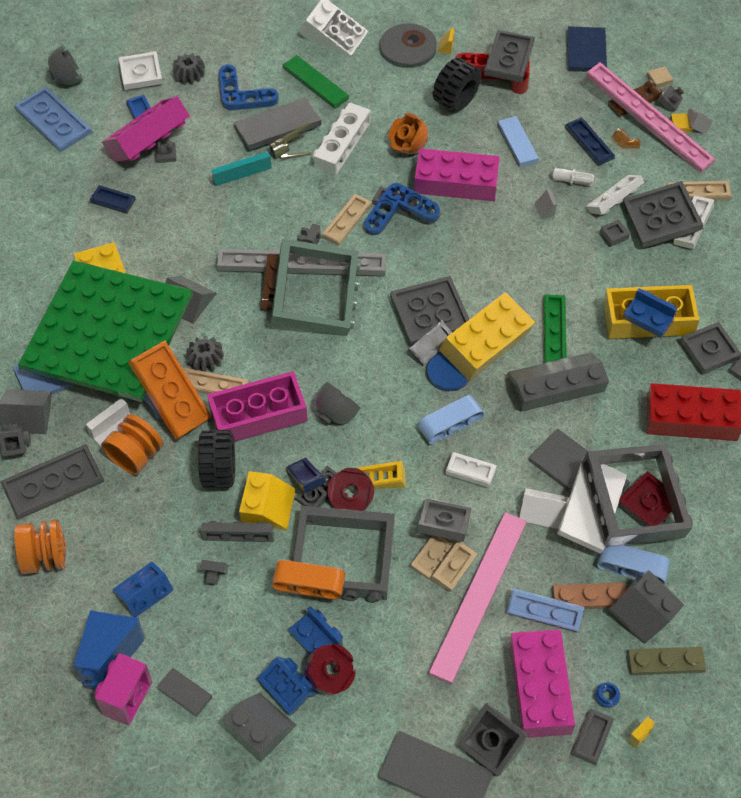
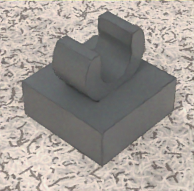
[658,84,684,112]
[155,141,177,163]
[297,223,321,244]
[200,560,229,585]

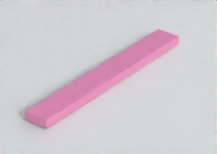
[586,62,715,173]
[429,512,527,685]

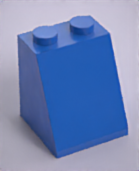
[74,610,145,690]

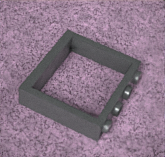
[581,444,693,547]
[293,506,395,603]

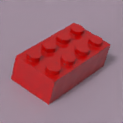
[647,383,741,441]

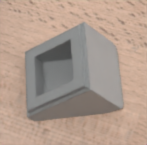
[688,108,713,134]
[534,189,557,219]

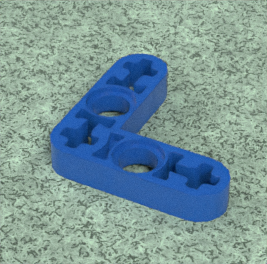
[219,64,279,111]
[365,183,440,235]

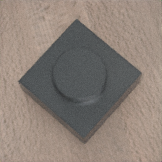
[600,219,630,246]

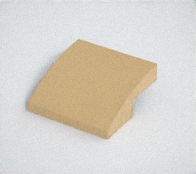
[409,536,477,591]

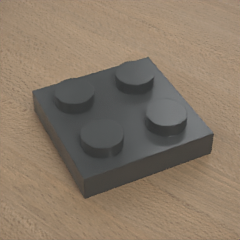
[680,322,741,374]
[417,499,472,542]

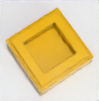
[670,113,693,132]
[628,717,655,748]

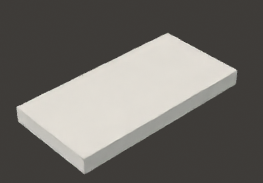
[557,456,627,554]

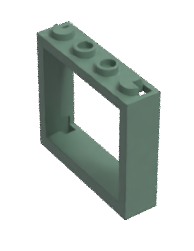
[270,239,361,336]

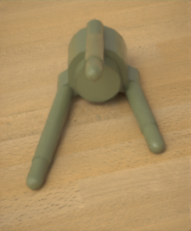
[269,121,312,161]

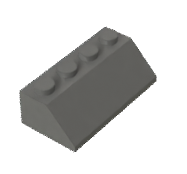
[507,352,609,412]

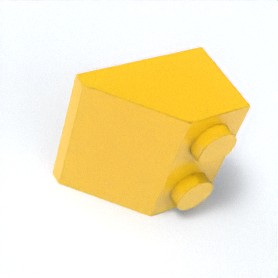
[239,471,296,530]

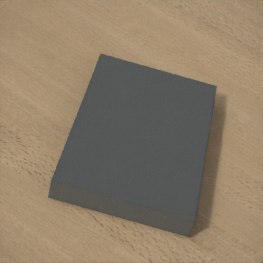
[484,30,535,82]

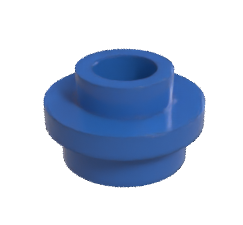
[595,682,620,708]

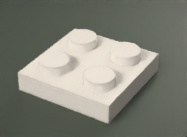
[119,52,163,90]

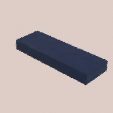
[565,117,615,166]

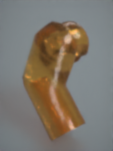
[613,129,641,149]

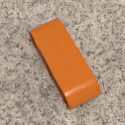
[272,560,346,599]

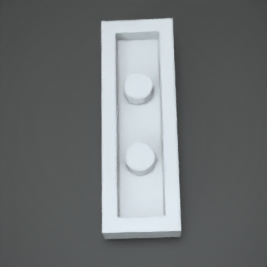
[586,175,644,215]
[674,196,714,249]

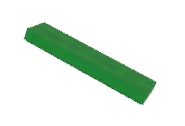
[283,55,349,109]
[544,294,567,363]

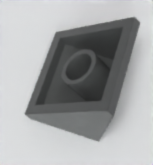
[165,276,217,324]
[0,389,52,434]
[457,703,528,777]

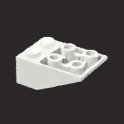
[298,0,368,56]

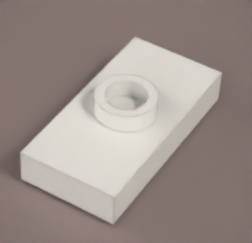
[446,452,497,488]

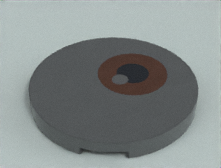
[380,23,437,68]

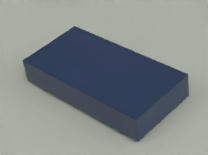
[90,185,136,214]
[286,458,326,493]

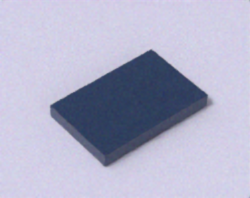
[567,26,607,72]

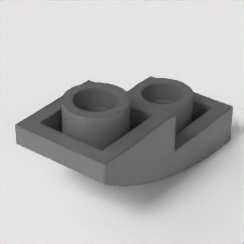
[296,466,337,507]

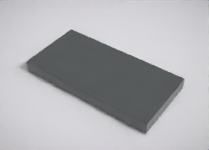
[234,97,322,151]
[529,429,630,492]
[1,444,105,520]
[379,731,494,798]

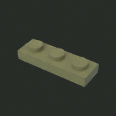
[628,646,706,675]

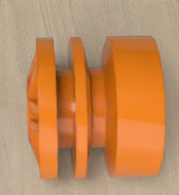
[101,414,164,475]
[14,519,66,575]

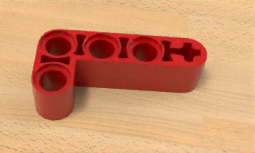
[455,52,530,94]

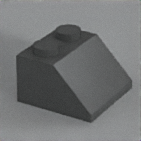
[608,570,684,644]
[223,693,296,762]

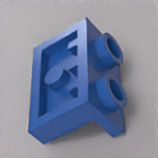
[623,288,677,338]
[113,561,173,617]
[288,606,343,655]
[257,657,318,715]

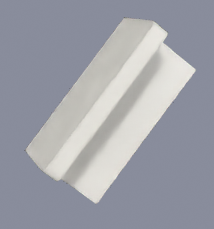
[86,398,130,448]
[520,488,569,529]

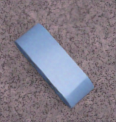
[417,395,484,445]
[597,545,670,585]

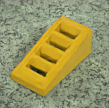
[357,461,406,489]

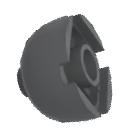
[47,45,83,85]
[315,382,360,424]

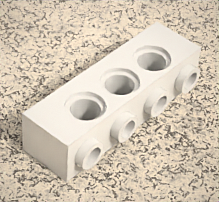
[312,102,371,176]

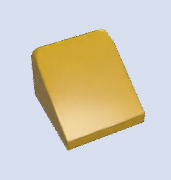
[438,28,455,54]

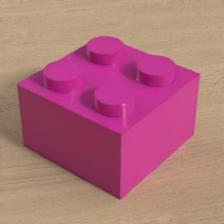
[95,653,152,726]

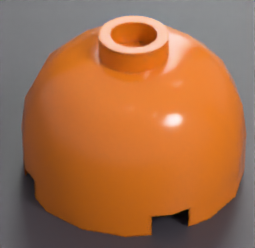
[388,113,428,155]

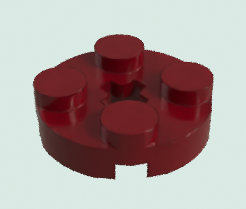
[328,468,374,511]
[305,644,355,695]

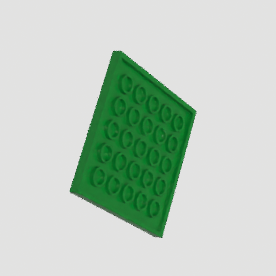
[18,260,193,402]

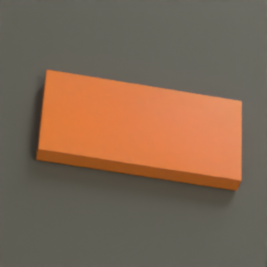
[128,340,212,440]

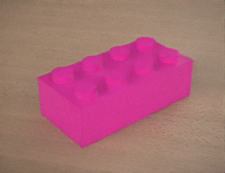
[102,96,190,163]
[414,148,500,202]
[207,371,308,441]
[510,630,575,738]

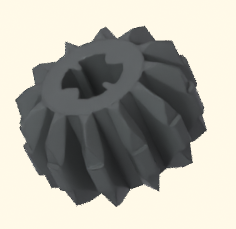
[172,53,205,85]
[186,335,224,372]

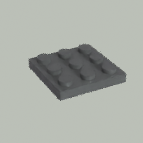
[623,181,703,248]
[390,276,469,346]

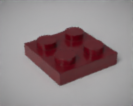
[618,471,673,527]

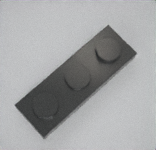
[201,521,274,542]

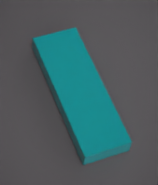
[211,152,272,187]

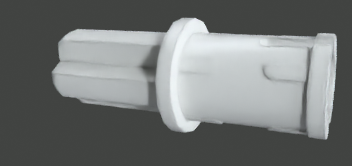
[553,167,594,186]

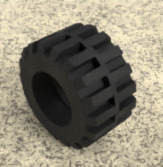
[432,57,481,112]
[198,430,235,488]

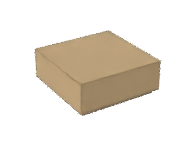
[647,66,674,88]

